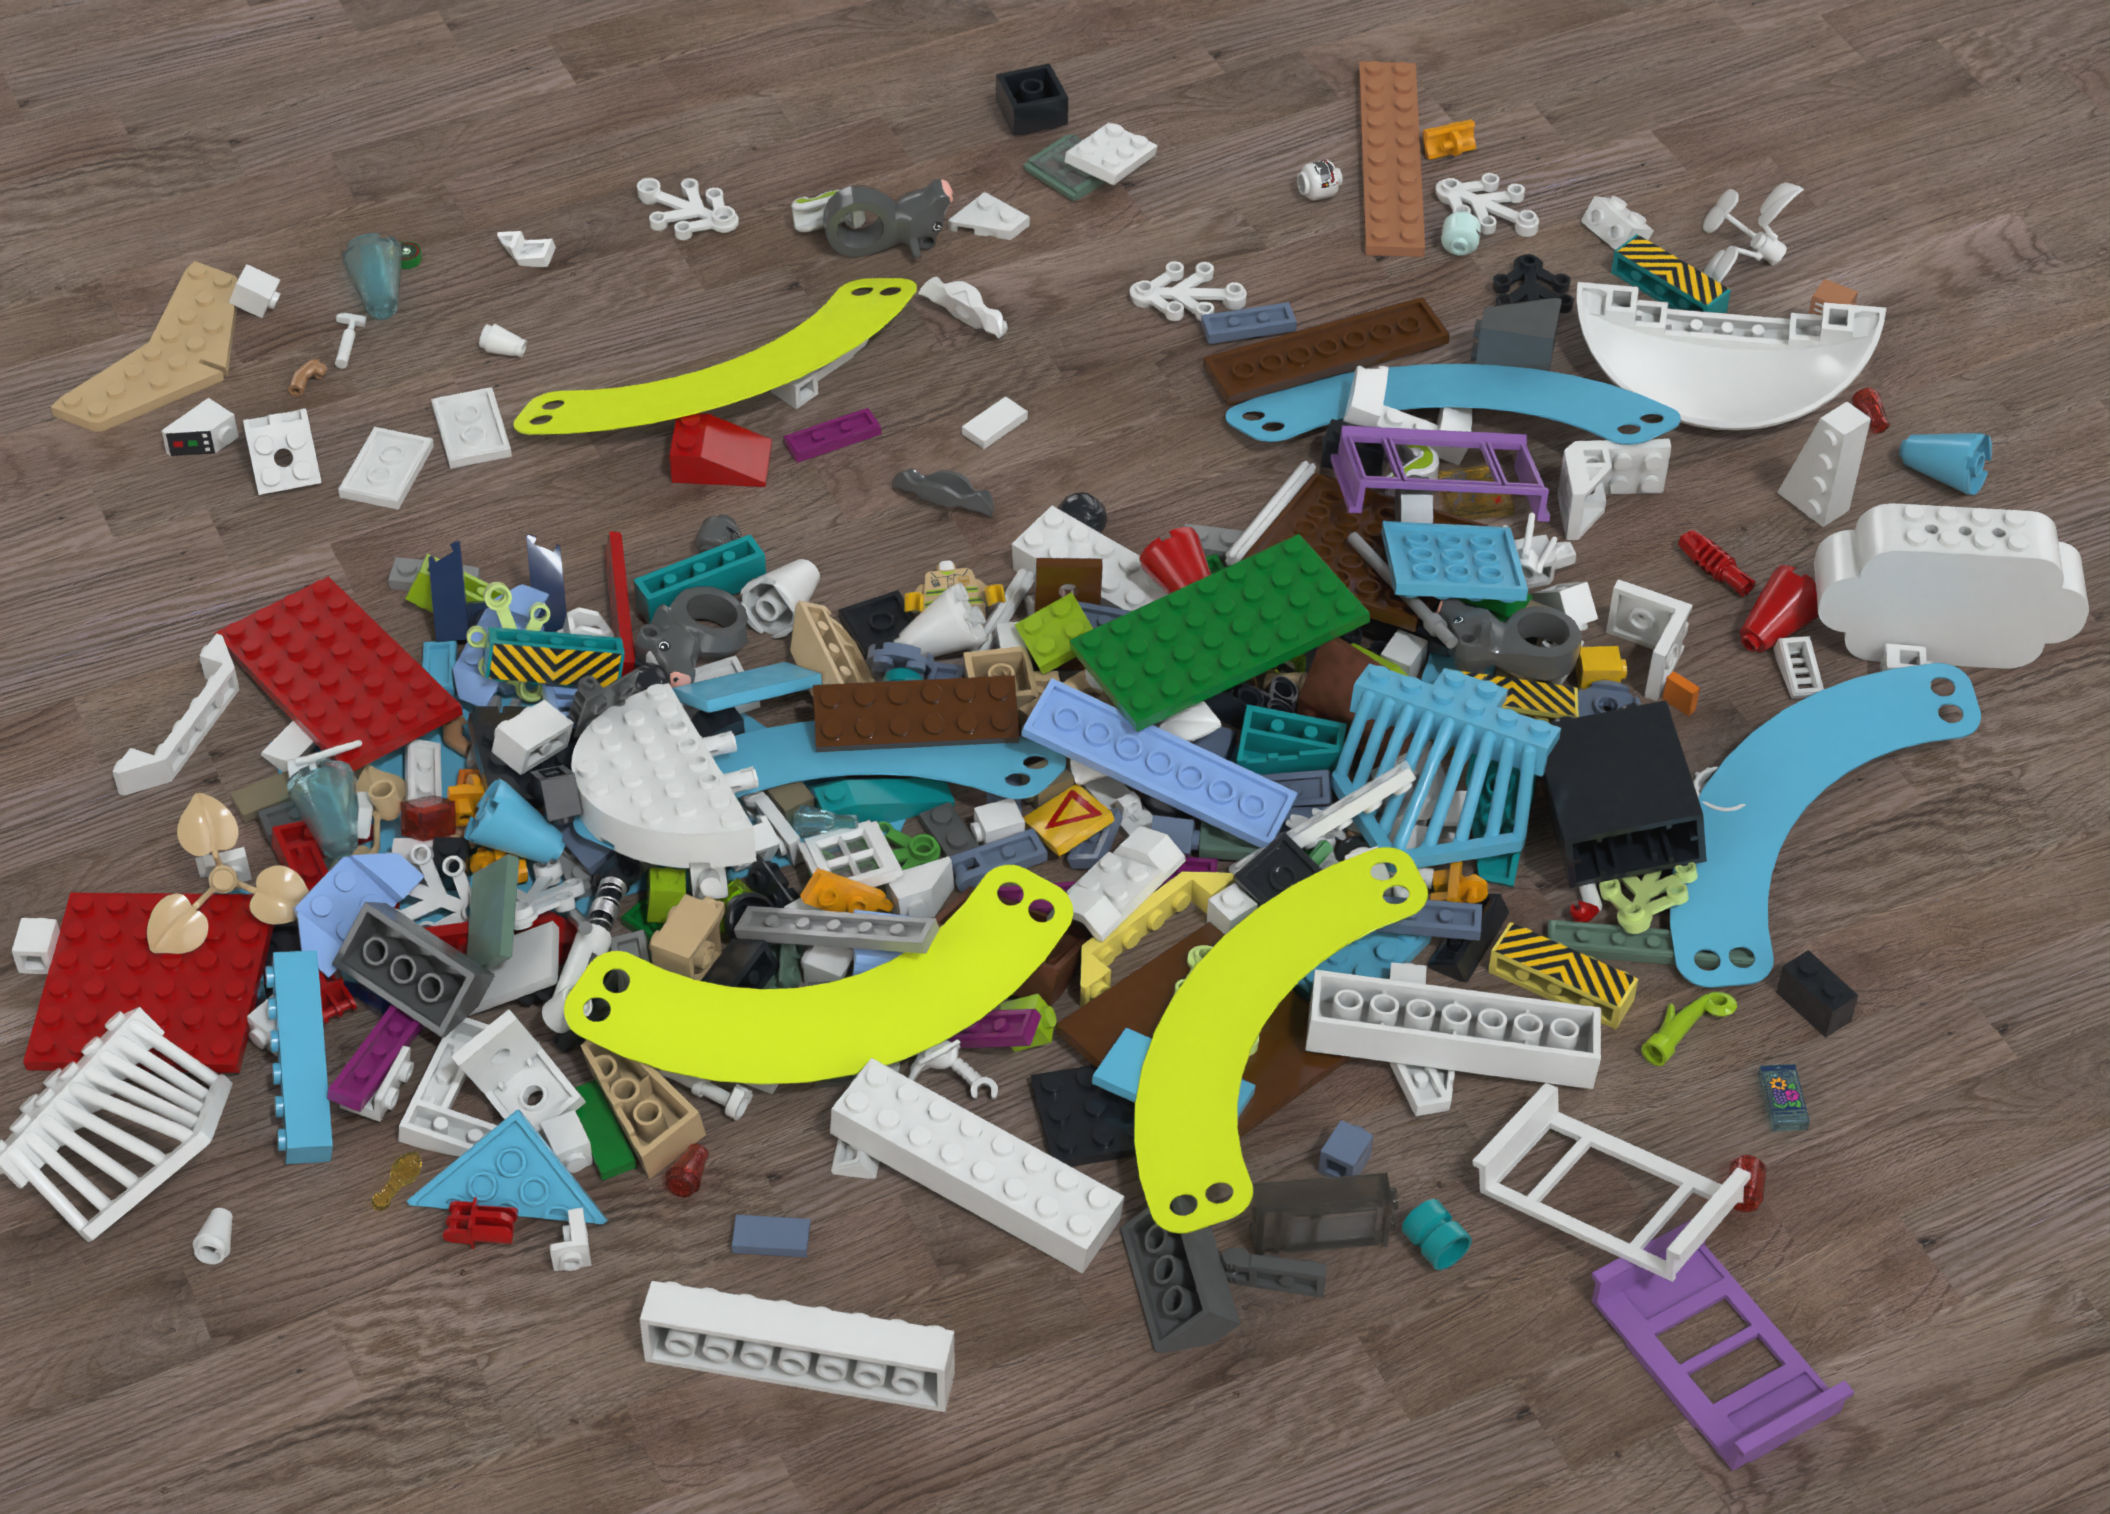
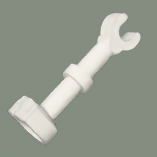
[658,1070,753,1120]

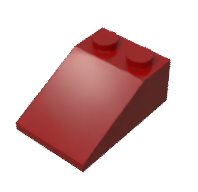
[669,413,772,487]

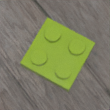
[1014,592,1093,675]

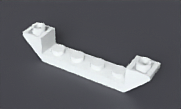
[113,634,240,796]

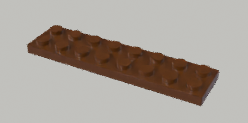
[1203,297,1450,405]

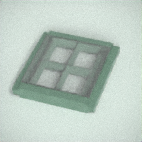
[1023,134,1105,201]

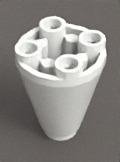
[894,583,989,658]

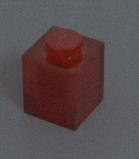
[400,795,456,841]

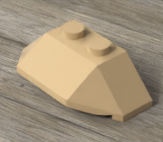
[790,600,875,696]

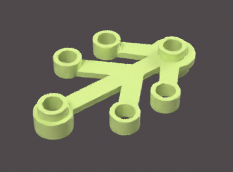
[466,582,550,703]
[1599,862,1698,934]

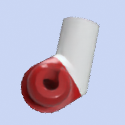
[1570,883,1602,923]

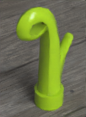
[1641,992,1737,1066]

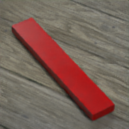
[605,531,635,678]

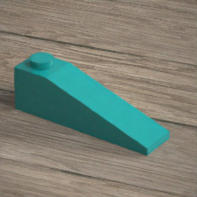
[1466,753,1538,888]
[806,778,955,833]

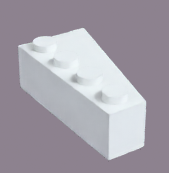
[1777,402,1871,527]

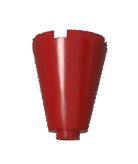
[1139,526,1211,594]
[1739,565,1819,653]

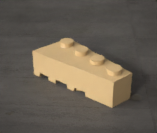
[580,1040,706,1180]

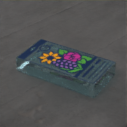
[1758,1064,1810,1132]

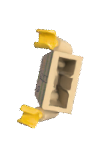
[904,561,1006,626]

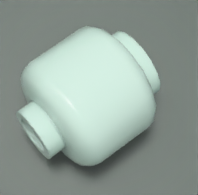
[1441,211,1481,255]

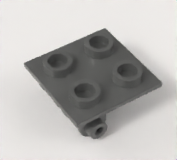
[569,668,640,738]

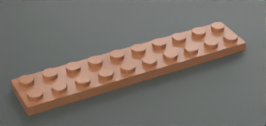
[1359,61,1425,257]

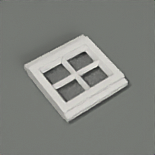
[798,820,903,887]

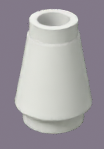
[479,324,527,358]
[193,1208,233,1264]

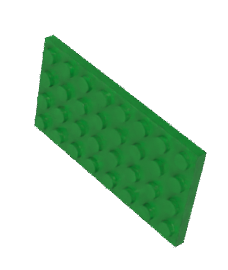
[1069,534,1370,732]

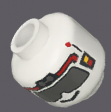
[1297,160,1343,201]

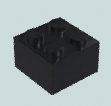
[996,63,1068,136]

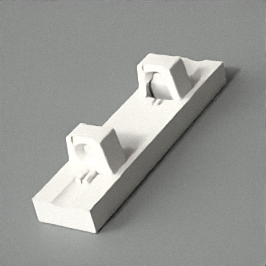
[1068,767,1153,839]

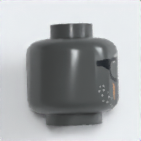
[695,514,742,554]

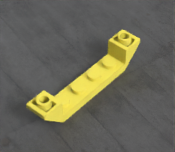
[1080,871,1236,1007]

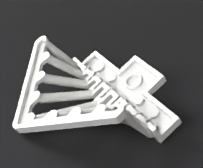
[0,1007,233,1242]

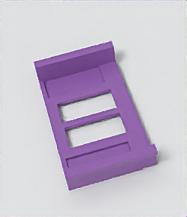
[1591,1219,1854,1471]

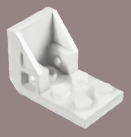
[1557,439,1671,540]

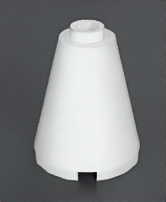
[740,559,820,638]

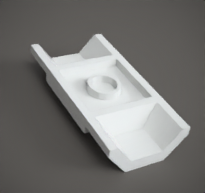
[1046,826,1186,942]

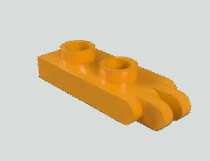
[800,868,894,913]

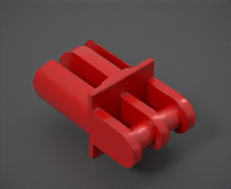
[319,970,357,1025]
[443,1197,519,1249]

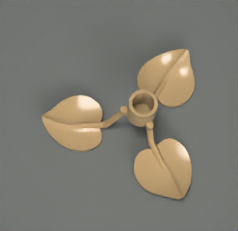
[330,764,478,869]
[147,793,309,954]

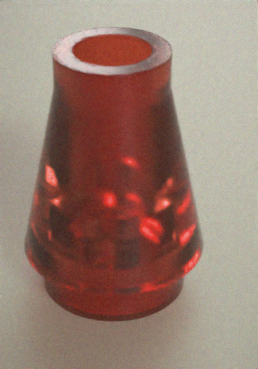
[1852,387,1890,434]
[666,1143,709,1198]

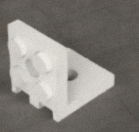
[243,408,322,495]
[1606,579,1693,701]
[451,1009,586,1137]

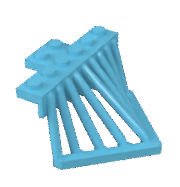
[1331,663,1561,872]

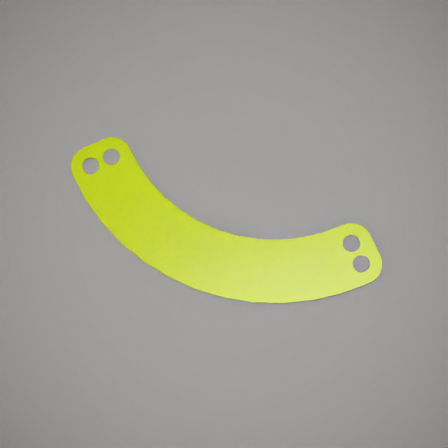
[513,278,917,435]
[1134,847,1428,1233]
[564,865,1073,1085]

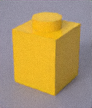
[1575,646,1627,691]

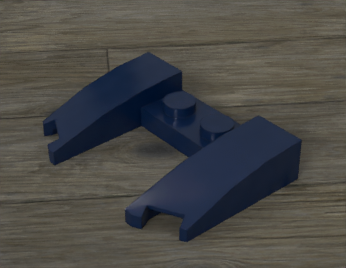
[428,534,567,642]

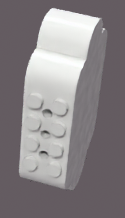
[1814,503,2089,669]

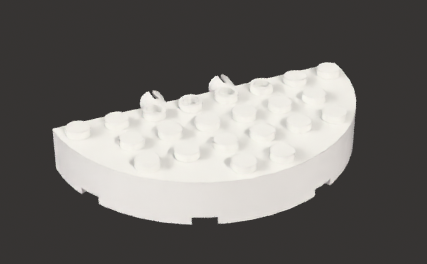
[571,683,759,868]

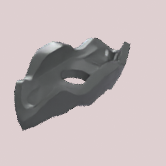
[892,468,994,518]

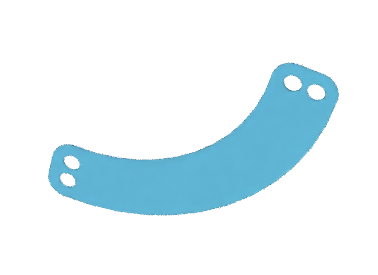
[1226,364,1681,445]
[1670,663,1981,988]
[573,721,1066,850]

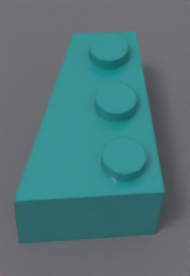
[1235,705,1347,775]

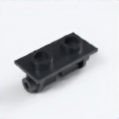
[746,854,800,908]

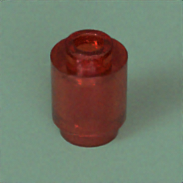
[1728,1155,1767,1212]

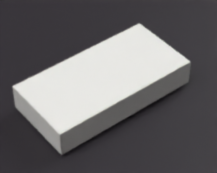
[962,396,1028,449]

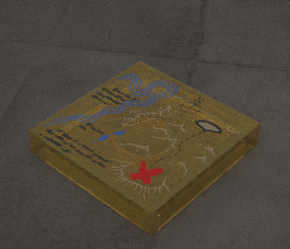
[1438,465,1515,520]

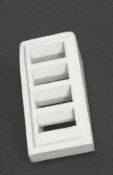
[1773,636,1824,699]

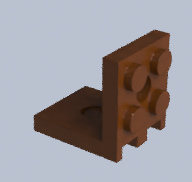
[1034,558,1103,670]

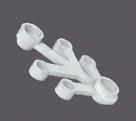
[1435,173,1539,237]
[637,178,739,240]
[1130,261,1247,321]
[396,843,472,927]
[514,859,585,930]

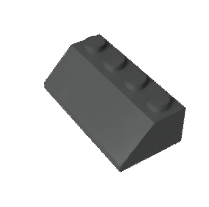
[332,902,495,1037]
[1121,1195,1240,1354]

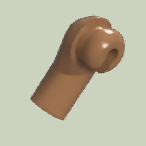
[288,359,327,397]
[442,715,472,758]

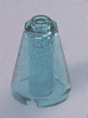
[342,233,403,319]
[287,760,358,860]

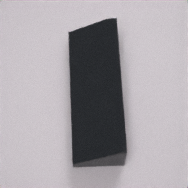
[1428,894,1509,983]

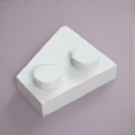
[948,192,1030,240]
[1390,1062,1455,1116]

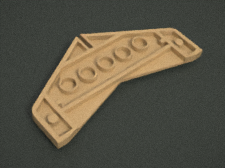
[51,261,238,432]

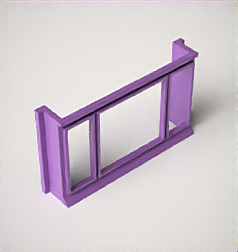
[1331,425,1550,522]

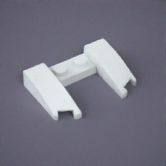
[1343,366,1472,465]
[398,1017,539,1157]

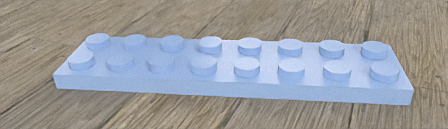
[1021,678,1298,848]

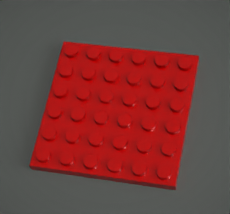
[23,892,274,1073]

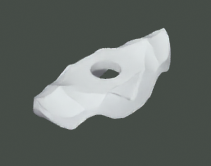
[918,277,1008,339]

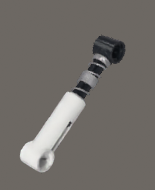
[542,852,643,1033]

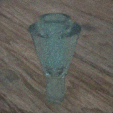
[793,804,858,839]

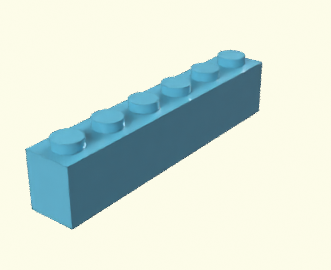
[265,950,333,1164]

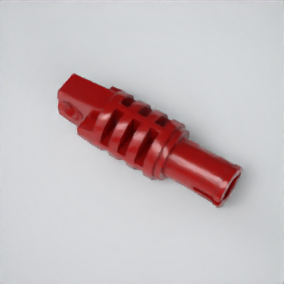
[1678,530,1756,597]

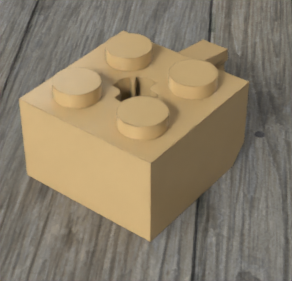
[963,646,1060,723]
[649,894,725,981]

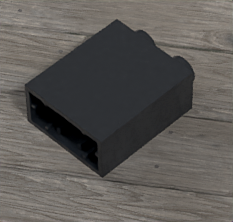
[1538,700,1707,888]

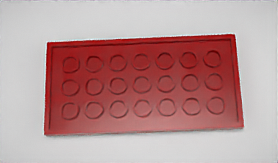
[215,576,463,775]

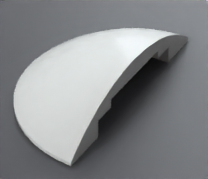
[1577,282,1886,430]

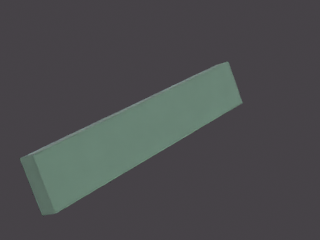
[1547,920,1755,969]

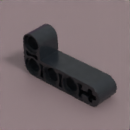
[1204,676,1298,730]

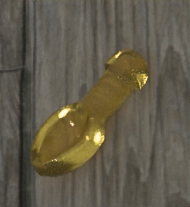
[371,1151,422,1211]

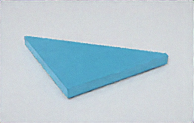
[407,1109,609,1224]

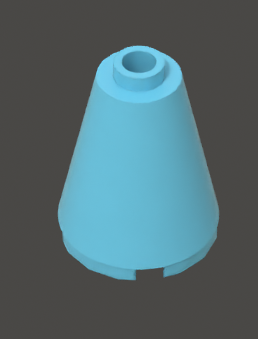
[1899,433,1992,495]
[464,779,565,864]

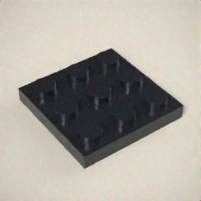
[1030,1065,1136,1167]

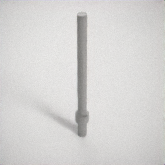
[1347,532,1458,648]

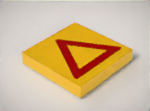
[1023,784,1115,857]

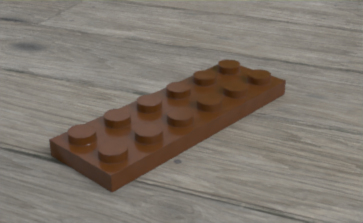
[813,675,1019,752]

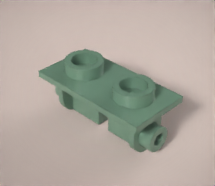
[763,942,803,989]

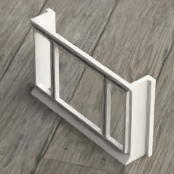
[1473,1083,1751,1282]

